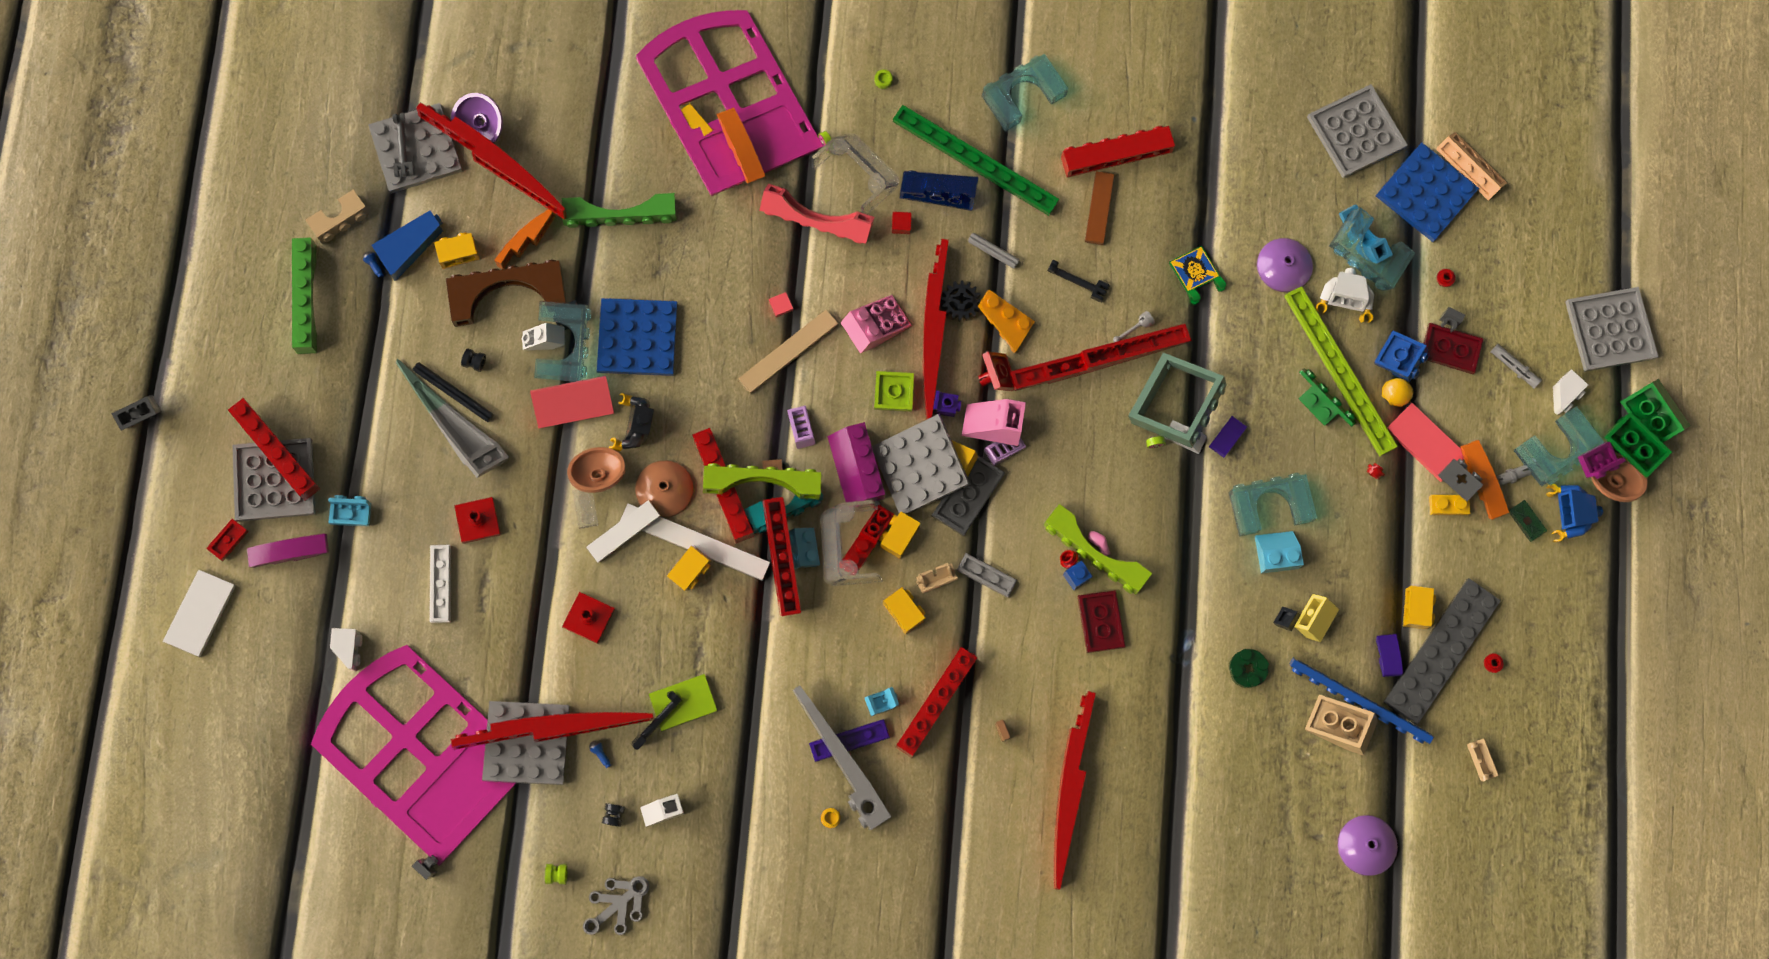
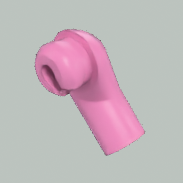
[1088,531,1110,556]

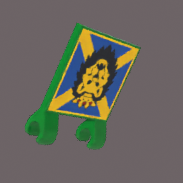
[1169,246,1226,305]

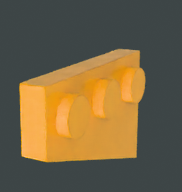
[978,290,1035,353]

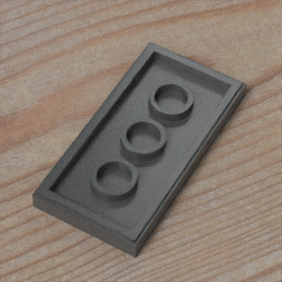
[932,456,1005,536]

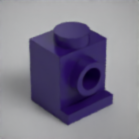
[932,391,961,417]

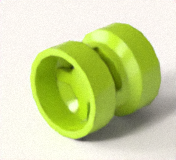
[545,864,568,884]

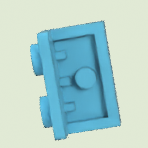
[328,495,372,527]
[789,528,820,570]

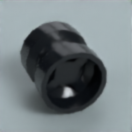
[461,348,486,372]
[602,803,625,827]

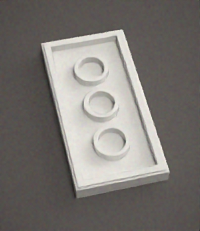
[163,570,236,657]

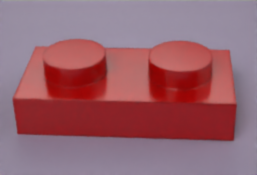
[206,519,249,561]

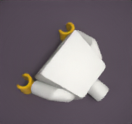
[1315,268,1374,323]

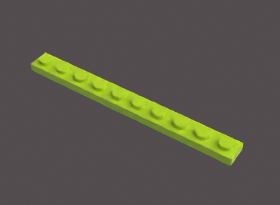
[1284,286,1398,457]

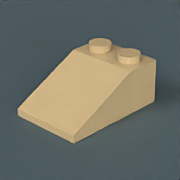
[1305,694,1378,756]

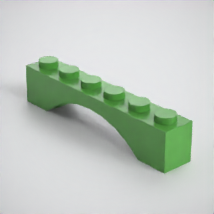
[562,193,677,228]
[292,238,317,354]

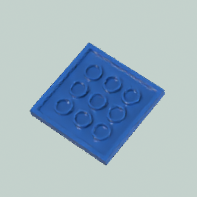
[1376,142,1479,242]
[597,298,677,376]

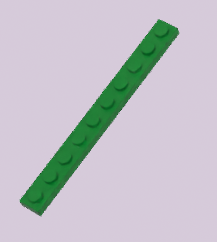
[892,105,1059,216]

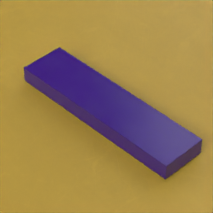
[809,719,890,762]

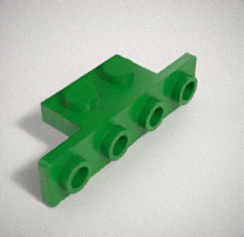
[1298,368,1357,427]

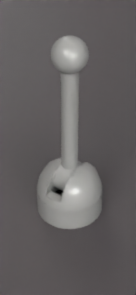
[1113,311,1155,342]

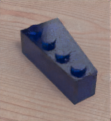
[899,170,979,211]

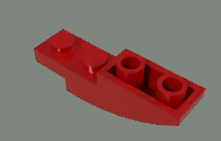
[838,505,895,576]

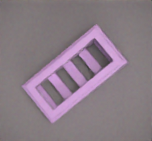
[787,405,815,449]
[984,437,1026,466]

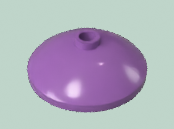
[451,93,503,143]
[1257,238,1313,292]
[1338,815,1397,876]

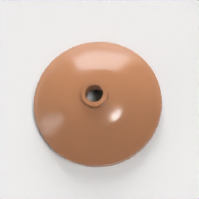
[567,447,625,493]
[1591,453,1647,502]
[635,461,693,518]

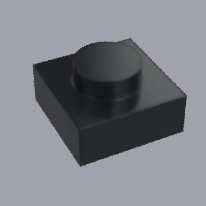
[1273,606,1300,631]

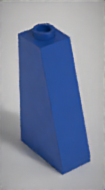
[372,210,443,281]

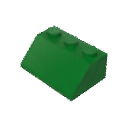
[1621,379,1691,443]
[1604,412,1672,478]

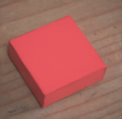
[769,292,793,317]

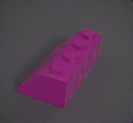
[827,422,885,509]

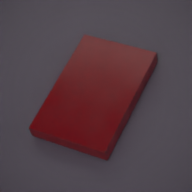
[1423,323,1484,374]
[1077,590,1126,653]

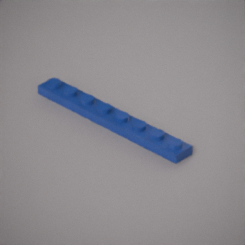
[1289,657,1434,744]

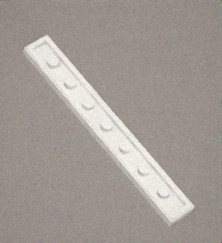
[620,504,770,581]

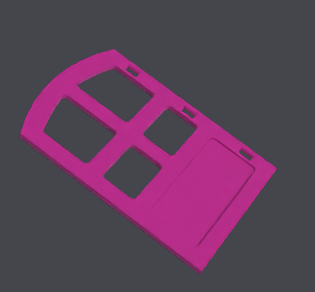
[636,10,823,196]
[311,645,517,866]

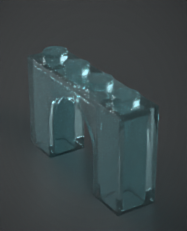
[982,54,1069,131]
[1329,208,1415,291]
[534,301,591,382]
[1513,406,1604,487]
[1229,473,1317,537]

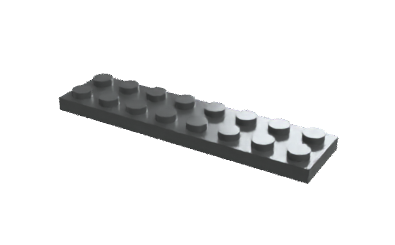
[1384,578,1501,725]

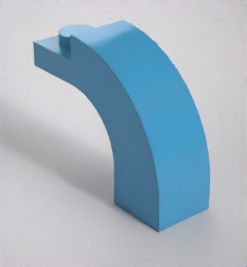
[1339,205,1393,263]

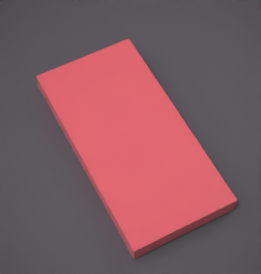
[530,376,614,429]
[1387,403,1464,482]

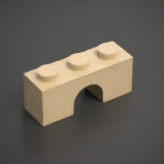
[305,189,369,244]

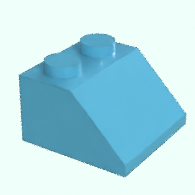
[1255,531,1304,574]

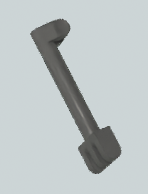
[392,113,414,177]

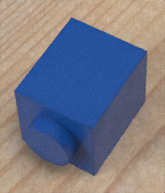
[1063,560,1093,591]

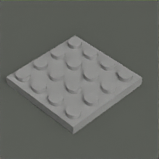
[1307,84,1408,178]
[368,103,462,194]
[1565,287,1658,372]
[872,414,970,515]
[233,438,315,522]
[482,701,570,785]

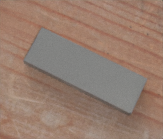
[957,553,1017,598]

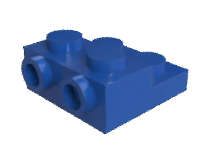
[1374,331,1429,382]

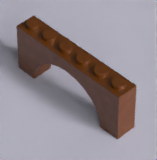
[446,260,567,327]

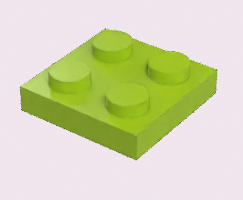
[874,371,914,412]

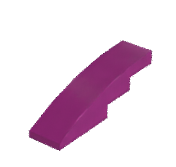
[247,534,329,568]

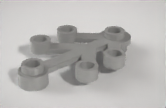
[583,876,649,935]

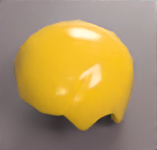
[1382,378,1413,407]

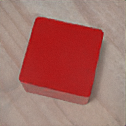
[891,212,911,234]

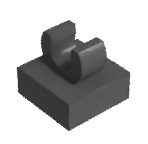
[1440,307,1465,332]
[412,855,439,880]

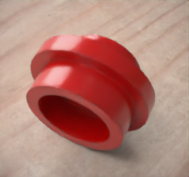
[1436,269,1456,287]
[1366,463,1385,480]
[1060,550,1079,569]
[1484,653,1504,673]

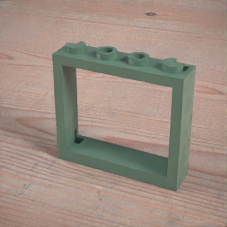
[1128,353,1227,448]

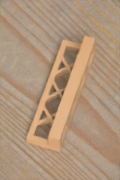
[1436,132,1507,200]

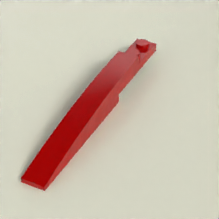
[416,102,567,220]
[923,239,949,420]
[1009,324,1192,391]
[1054,691,1096,890]
[451,712,654,750]

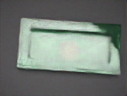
[1509,500,1547,542]

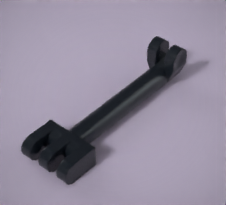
[1047,260,1110,303]
[631,691,683,750]

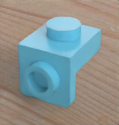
[864,687,899,716]

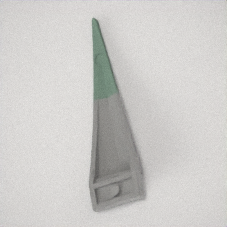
[396,359,509,478]

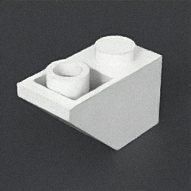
[522,323,565,350]
[1553,369,1588,415]
[330,628,362,671]
[640,794,685,827]

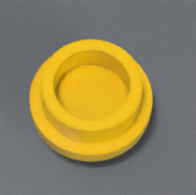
[821,808,841,828]

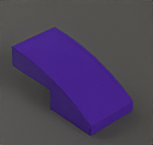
[1209,416,1247,458]
[1376,634,1403,677]

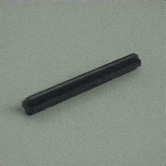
[413,362,494,422]

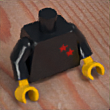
[609,393,654,452]

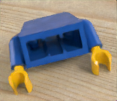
[1546,483,1603,542]

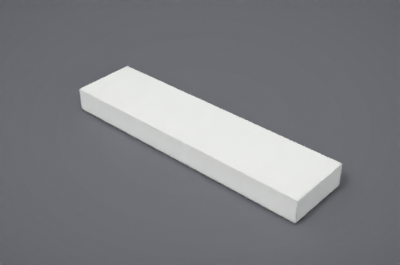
[586,500,660,563]
[430,545,451,623]

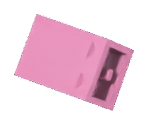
[841,295,911,354]
[961,399,1026,446]

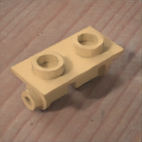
[916,563,958,594]
[1467,738,1499,781]

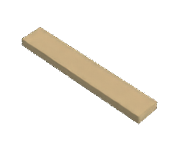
[738,310,838,394]

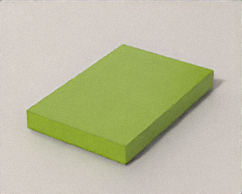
[649,674,717,731]

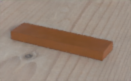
[1085,171,1114,245]

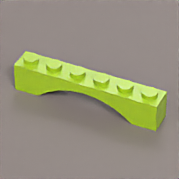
[702,463,821,500]
[1044,504,1152,595]

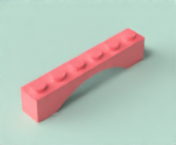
[759,183,875,244]

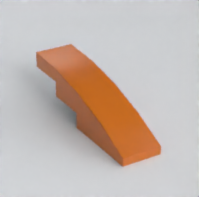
[717,108,765,183]
[495,209,556,269]
[1460,440,1509,520]

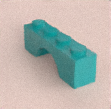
[744,492,823,534]

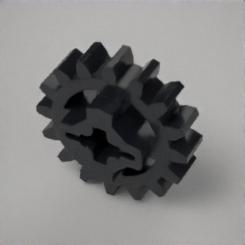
[940,280,981,322]

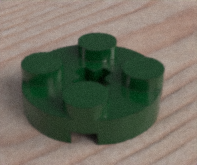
[1229,649,1269,688]

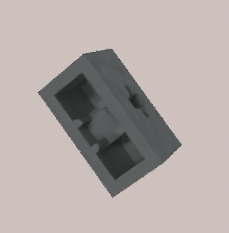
[111,395,162,431]
[1438,458,1483,501]

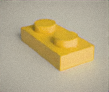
[1429,495,1470,515]

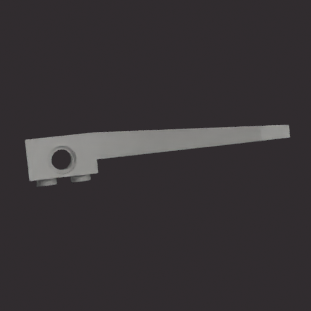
[792,686,891,830]

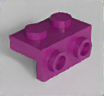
[1578,441,1626,479]

